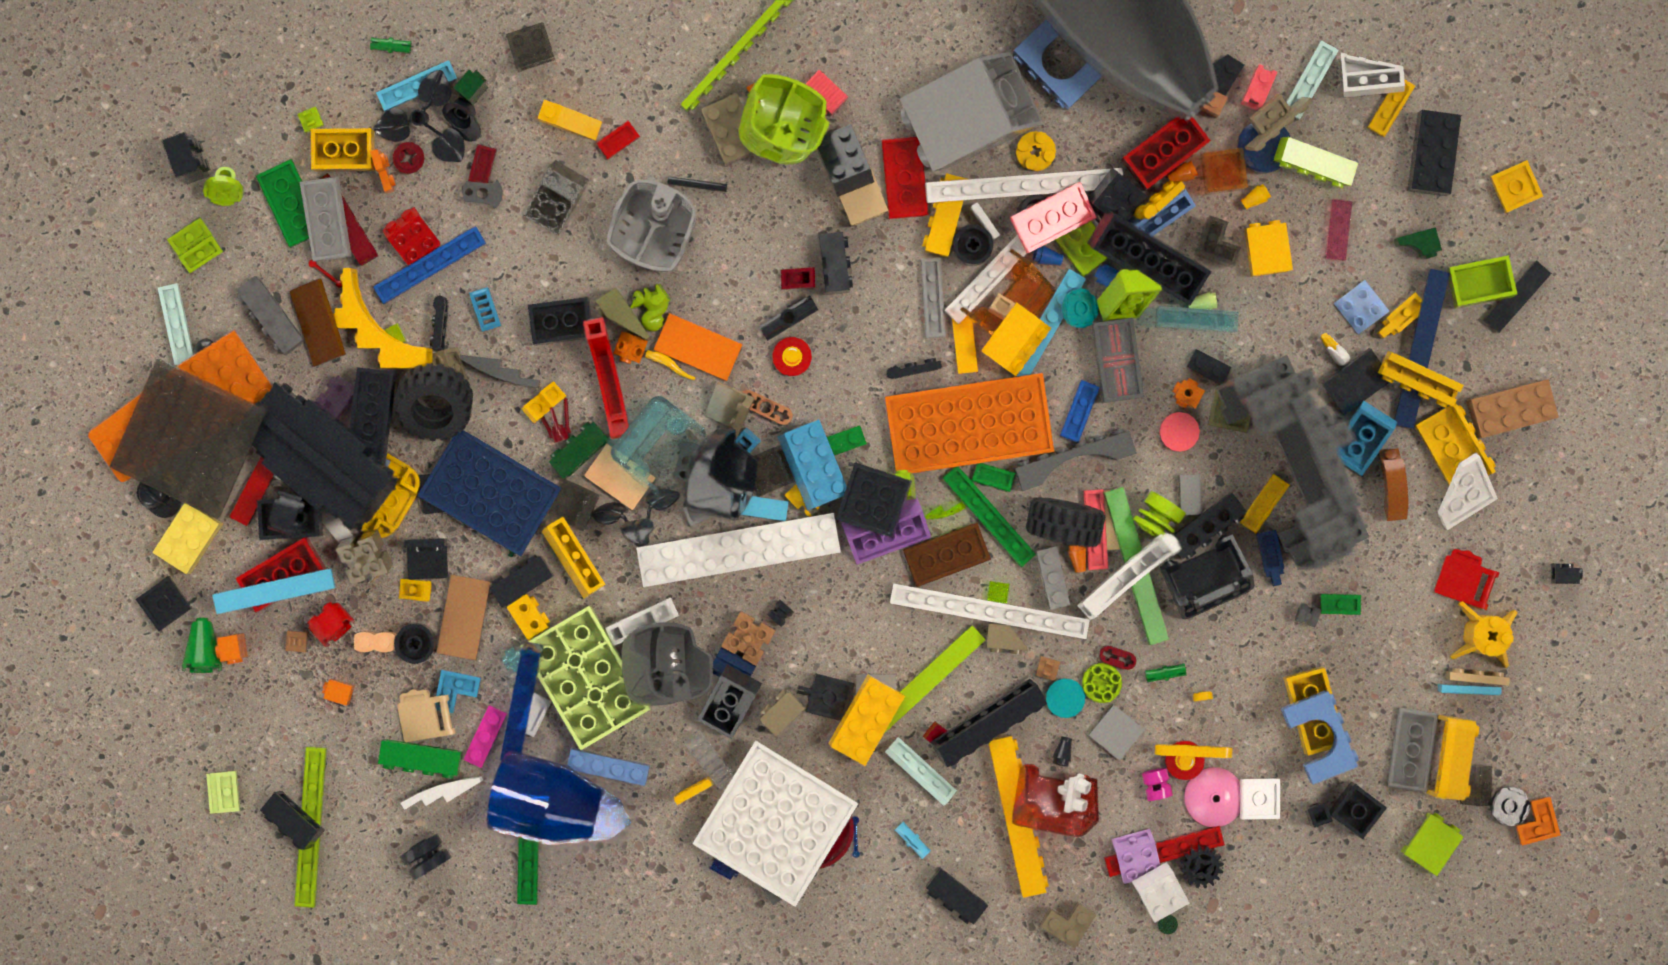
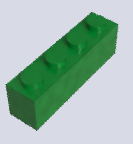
[378,739,463,779]

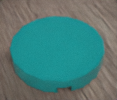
[1062,288,1099,328]
[1046,678,1085,718]

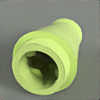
[1189,291,1217,311]

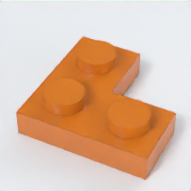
[370,149,396,194]
[1516,796,1561,846]

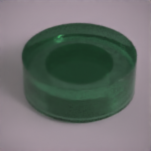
[1157,914,1178,935]

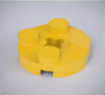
[1016,131,1056,172]

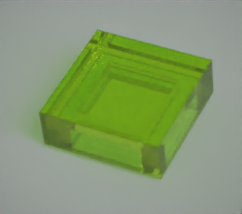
[987,581,1010,603]

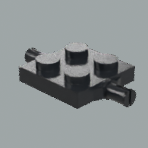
[796,673,855,721]

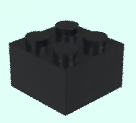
[1088,167,1148,221]
[1329,782,1387,839]

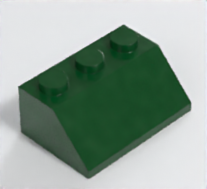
[549,421,611,480]

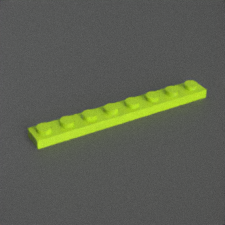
[681,0,794,112]

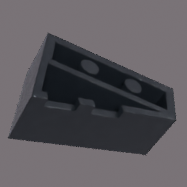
[819,232,853,295]

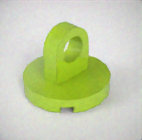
[203,167,244,206]

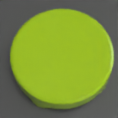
[1082,663,1122,703]

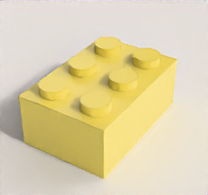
[152,502,223,574]

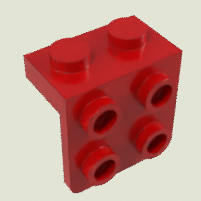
[382,207,440,266]

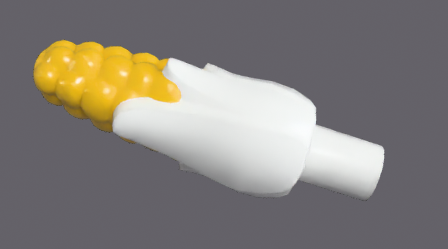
[1320,333,1350,366]

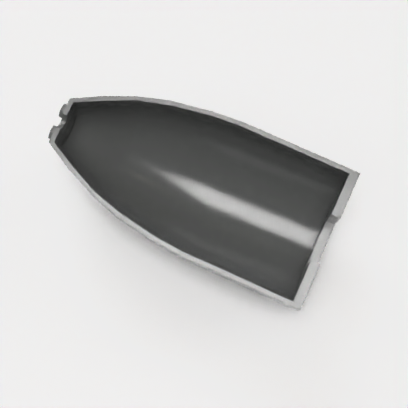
[1030,0,1218,121]

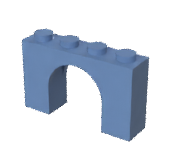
[1013,20,1102,110]
[1280,691,1359,784]

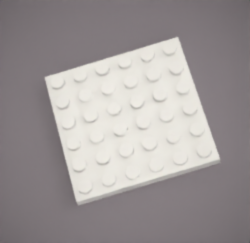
[693,740,858,907]

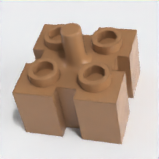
[721,611,776,665]

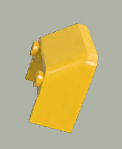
[1427,715,1479,801]

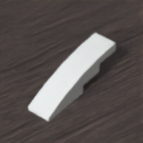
[401,776,483,810]

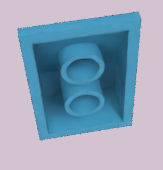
[1337,400,1397,476]

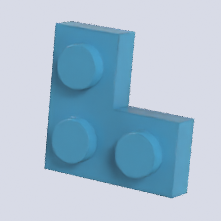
[435,670,481,713]

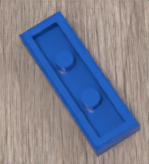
[1060,380,1100,443]

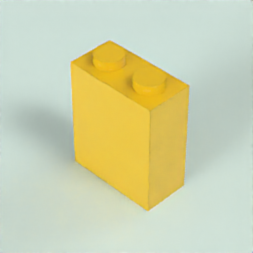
[1244,220,1293,277]

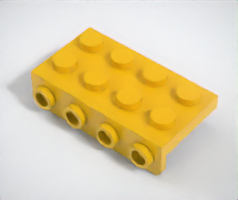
[1415,403,1496,485]

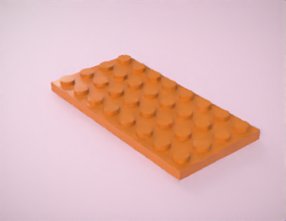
[885,373,1054,473]

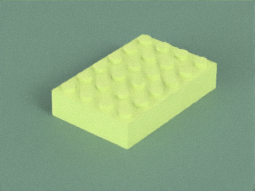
[520,605,651,750]

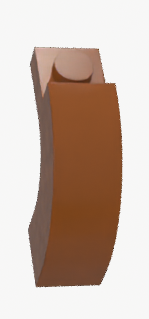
[1378,448,1408,521]

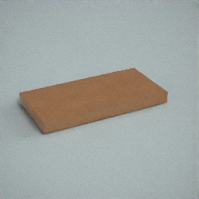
[437,575,491,660]

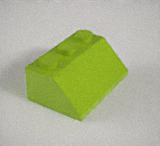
[1097,269,1162,322]

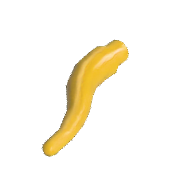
[645,350,695,380]

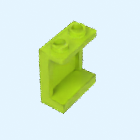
[1400,812,1464,876]

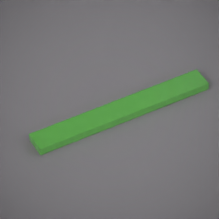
[1103,487,1169,645]

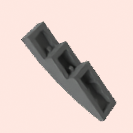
[460,355,540,388]

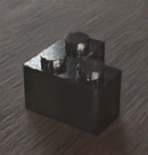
[1194,215,1241,268]

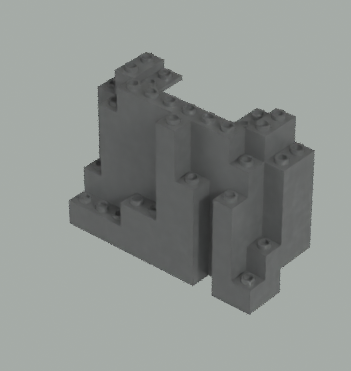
[1215,355,1369,570]

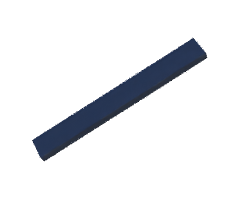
[1394,268,1450,429]

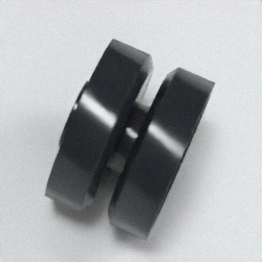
[399,833,452,880]

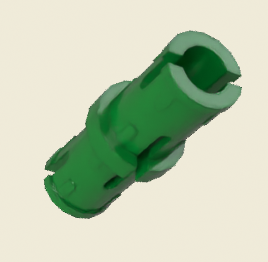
[370,37,412,54]
[1145,663,1187,683]

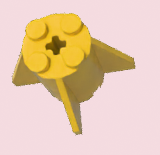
[1450,601,1517,668]

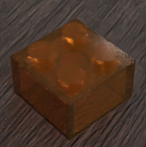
[1200,148,1248,195]

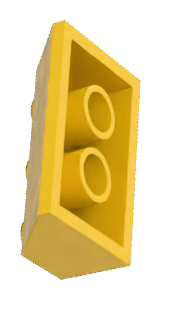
[981,302,1051,376]

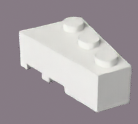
[1341,53,1405,97]

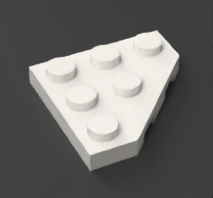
[1438,453,1498,530]

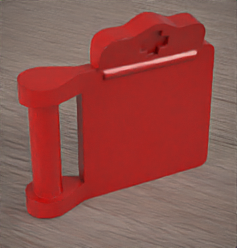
[1434,549,1500,610]

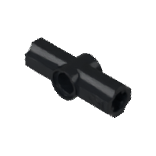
[759,295,819,341]

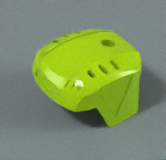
[739,74,829,165]

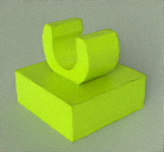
[297,106,324,133]

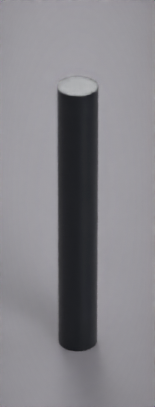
[667,176,727,192]

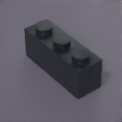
[490,554,554,608]
[260,791,325,850]
[926,867,988,925]

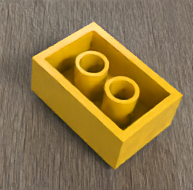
[311,128,375,172]

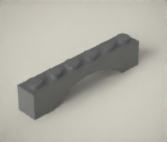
[1015,429,1137,491]

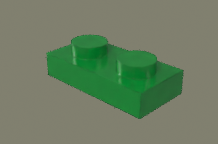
[827,425,867,456]
[1320,594,1361,615]

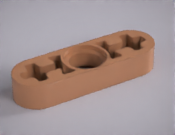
[742,390,793,425]

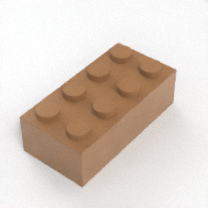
[1467,379,1559,439]

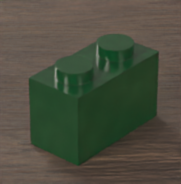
[453,69,488,105]

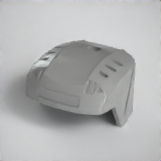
[607,180,696,272]

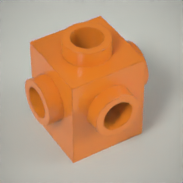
[613,331,648,364]
[1172,378,1205,409]

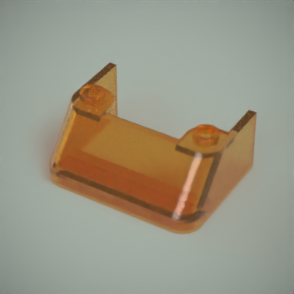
[960,249,1055,338]

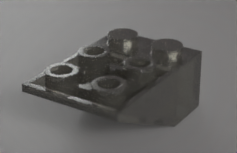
[524,160,589,235]

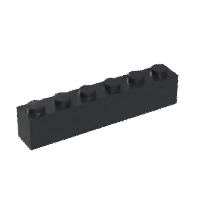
[930,679,1047,768]

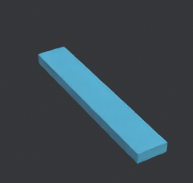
[213,569,336,614]

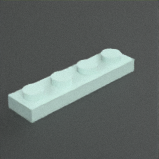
[1286,40,1339,120]
[158,283,194,366]
[885,737,957,806]

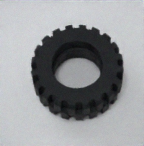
[394,363,473,441]
[1026,497,1106,547]

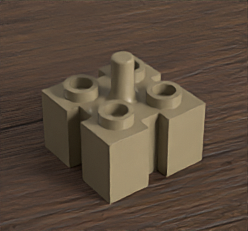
[336,529,393,585]

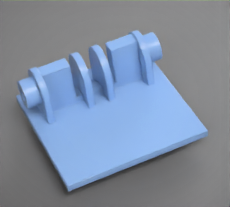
[1334,280,1389,335]

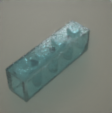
[1155,306,1239,333]

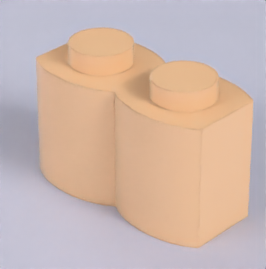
[354,631,397,652]

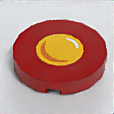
[772,337,812,377]
[1165,740,1205,780]

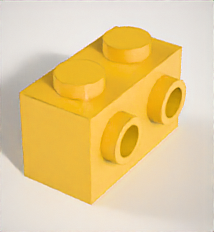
[507,594,550,641]

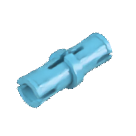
[895,821,931,859]

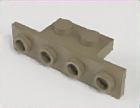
[1245,94,1313,151]

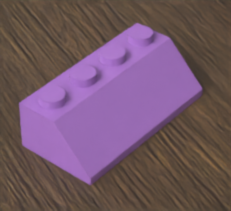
[842,496,931,565]

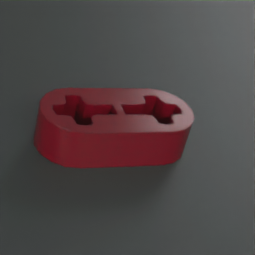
[1099,646,1137,670]

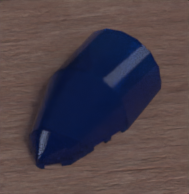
[486,751,631,845]

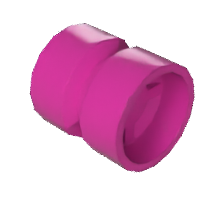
[1142,768,1173,801]

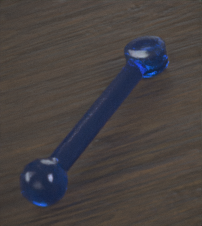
[852,816,860,858]

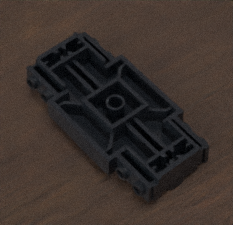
[237,382,398,531]

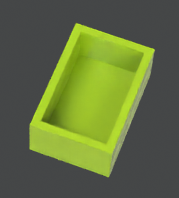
[1446,255,1517,309]

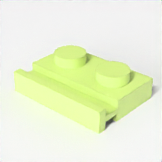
[206,771,240,814]

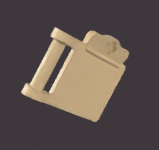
[397,689,456,742]

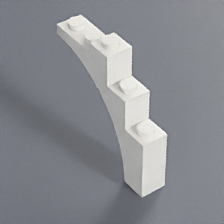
[1077,533,1181,620]

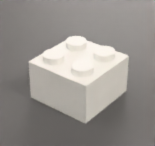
[1132,862,1189,922]

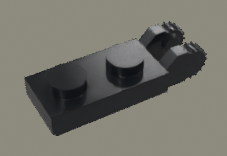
[430,295,449,352]
[886,358,942,379]

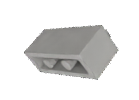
[1035,546,1070,610]

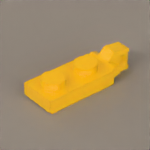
[1377,292,1422,339]

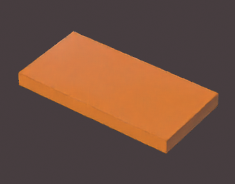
[654,313,743,381]

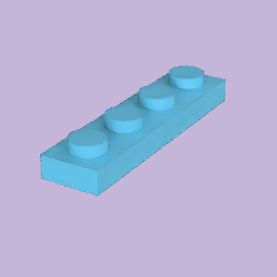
[376,60,458,112]

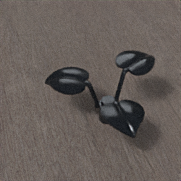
[373,70,465,162]
[591,489,680,546]

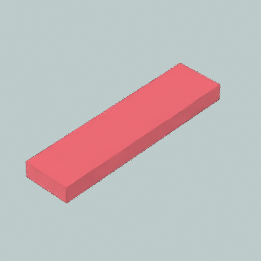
[1083,489,1108,570]

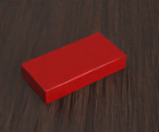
[596,120,640,160]

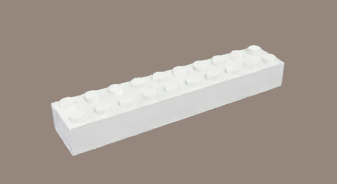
[636,513,841,587]

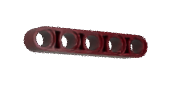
[319,173,379,266]

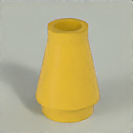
[1241,184,1271,210]

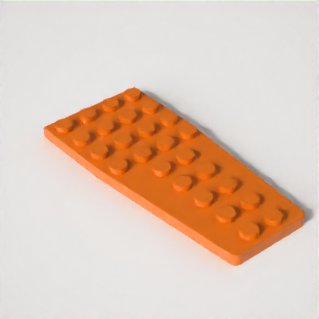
[88,329,273,482]

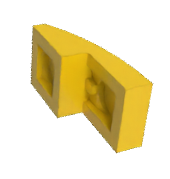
[521,381,566,424]

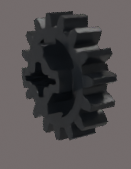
[1180,845,1224,889]

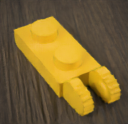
[1134,180,1185,219]

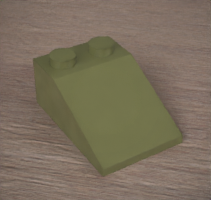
[596,287,652,342]

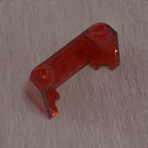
[1012,764,1099,837]

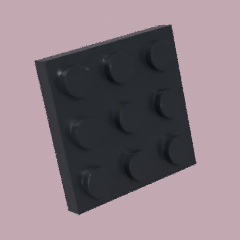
[836,462,912,538]

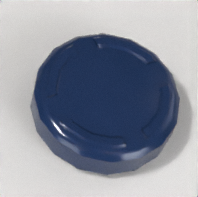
[1236,123,1291,174]

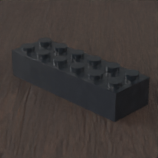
[1087,209,1211,306]

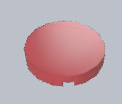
[1159,412,1200,452]

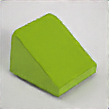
[385,323,407,343]

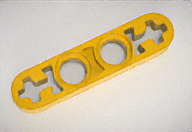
[1155,744,1233,758]

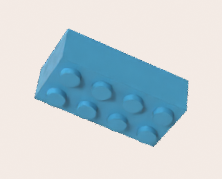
[777,420,847,511]

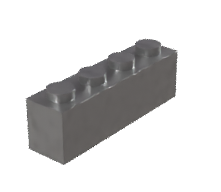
[236,276,305,355]

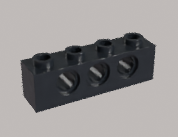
[1172,492,1247,560]

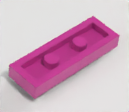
[463,705,508,768]

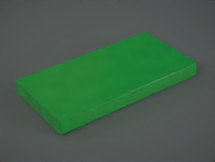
[256,159,309,248]

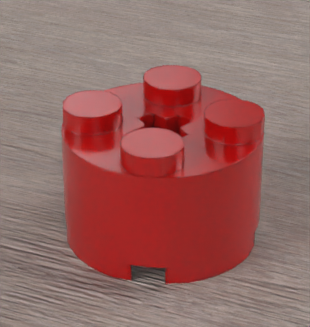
[307,602,355,647]

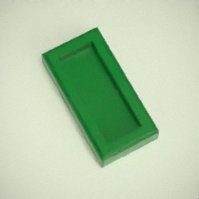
[972,463,1016,492]

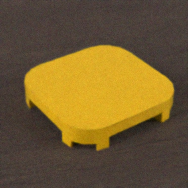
[362,453,420,538]

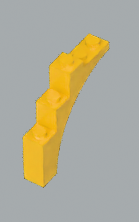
[333,268,433,369]

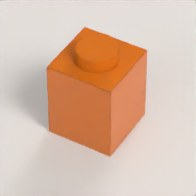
[322,678,355,705]

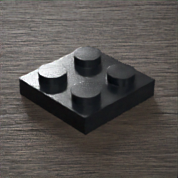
[136,576,192,632]

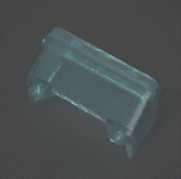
[611,396,707,497]

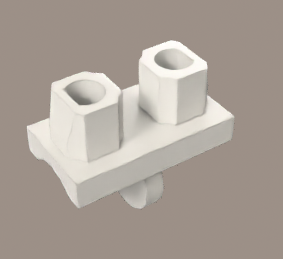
[1057,773,1091,813]

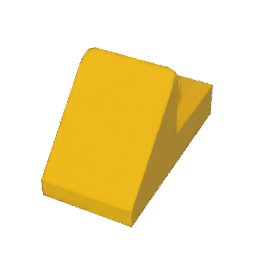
[399,579,431,602]

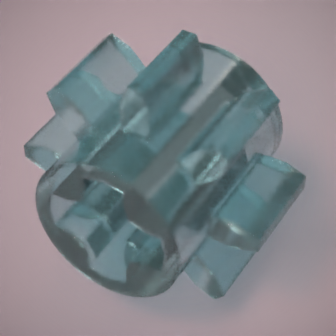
[501,647,526,672]

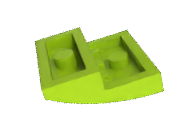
[167,217,223,273]

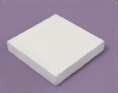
[1240,778,1280,820]

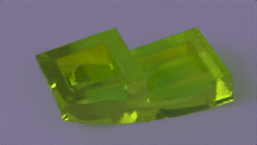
[925,501,966,519]

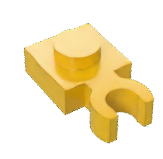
[785,484,819,517]

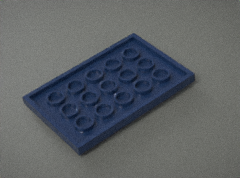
[417,430,562,557]

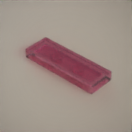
[1325,199,1352,261]

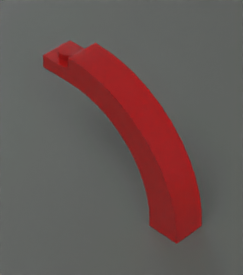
[583,317,631,439]

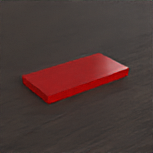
[881,137,929,220]

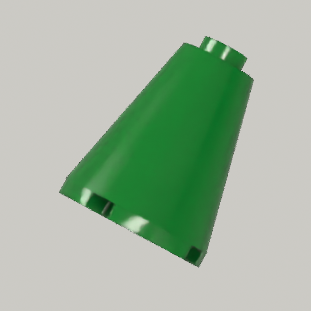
[182,618,222,673]

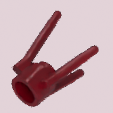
[541,398,571,443]

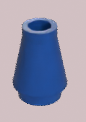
[1033,245,1064,266]

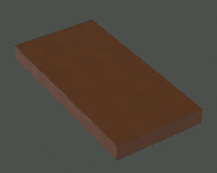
[289,278,346,367]
[903,522,991,587]

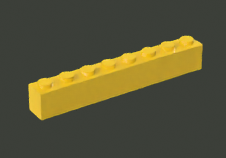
[988,735,1049,898]

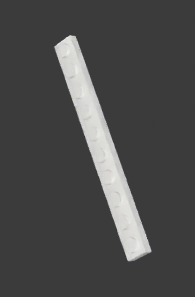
[925,168,1123,203]
[890,584,1090,639]

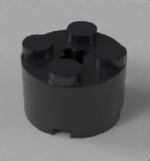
[952,224,994,266]
[267,490,306,536]
[394,623,437,664]

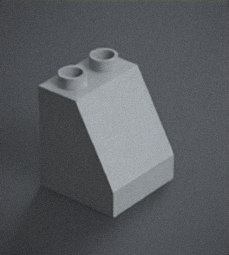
[900,52,1043,172]

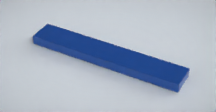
[373,226,487,304]

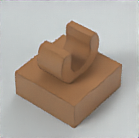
[285,631,308,652]
[1035,656,1060,681]

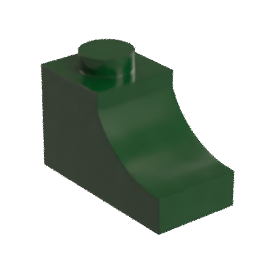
[1394,227,1442,259]

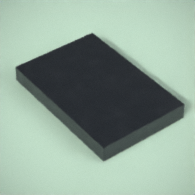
[1321,348,1390,416]

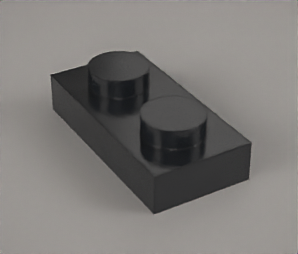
[1186,349,1231,385]

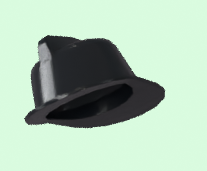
[442,97,481,142]
[136,476,181,518]

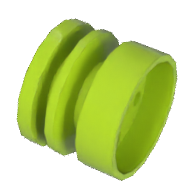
[1133,491,1186,537]

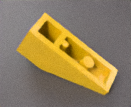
[538,100,602,141]

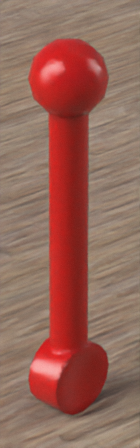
[309,259,343,288]

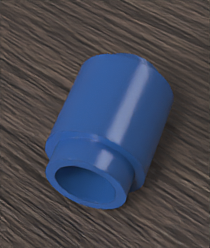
[1094,264,1119,287]

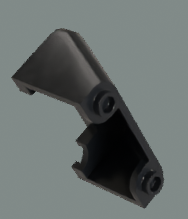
[1160,534,1255,619]

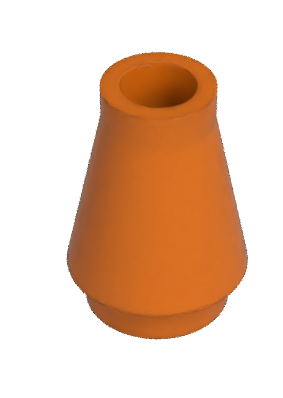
[1167,161,1198,182]
[1067,545,1087,573]

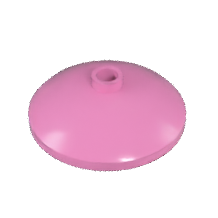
[1184,767,1240,827]

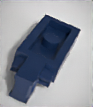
[1256,530,1285,586]

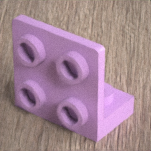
[1111,829,1160,884]

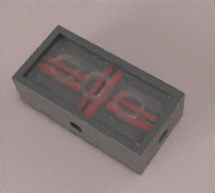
[1091,318,1144,403]

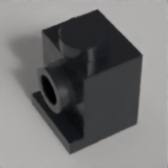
[1551,563,1583,584]
[1305,802,1333,828]

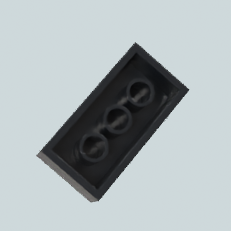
[1407,110,1462,196]

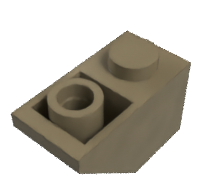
[986,623,1027,654]

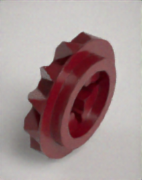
[393,142,425,174]

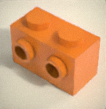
[216,633,248,665]

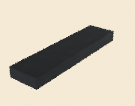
[1483,260,1552,333]

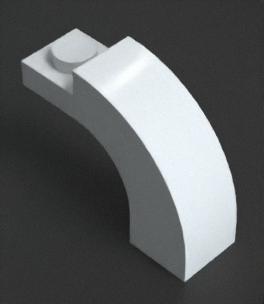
[605,598,679,646]

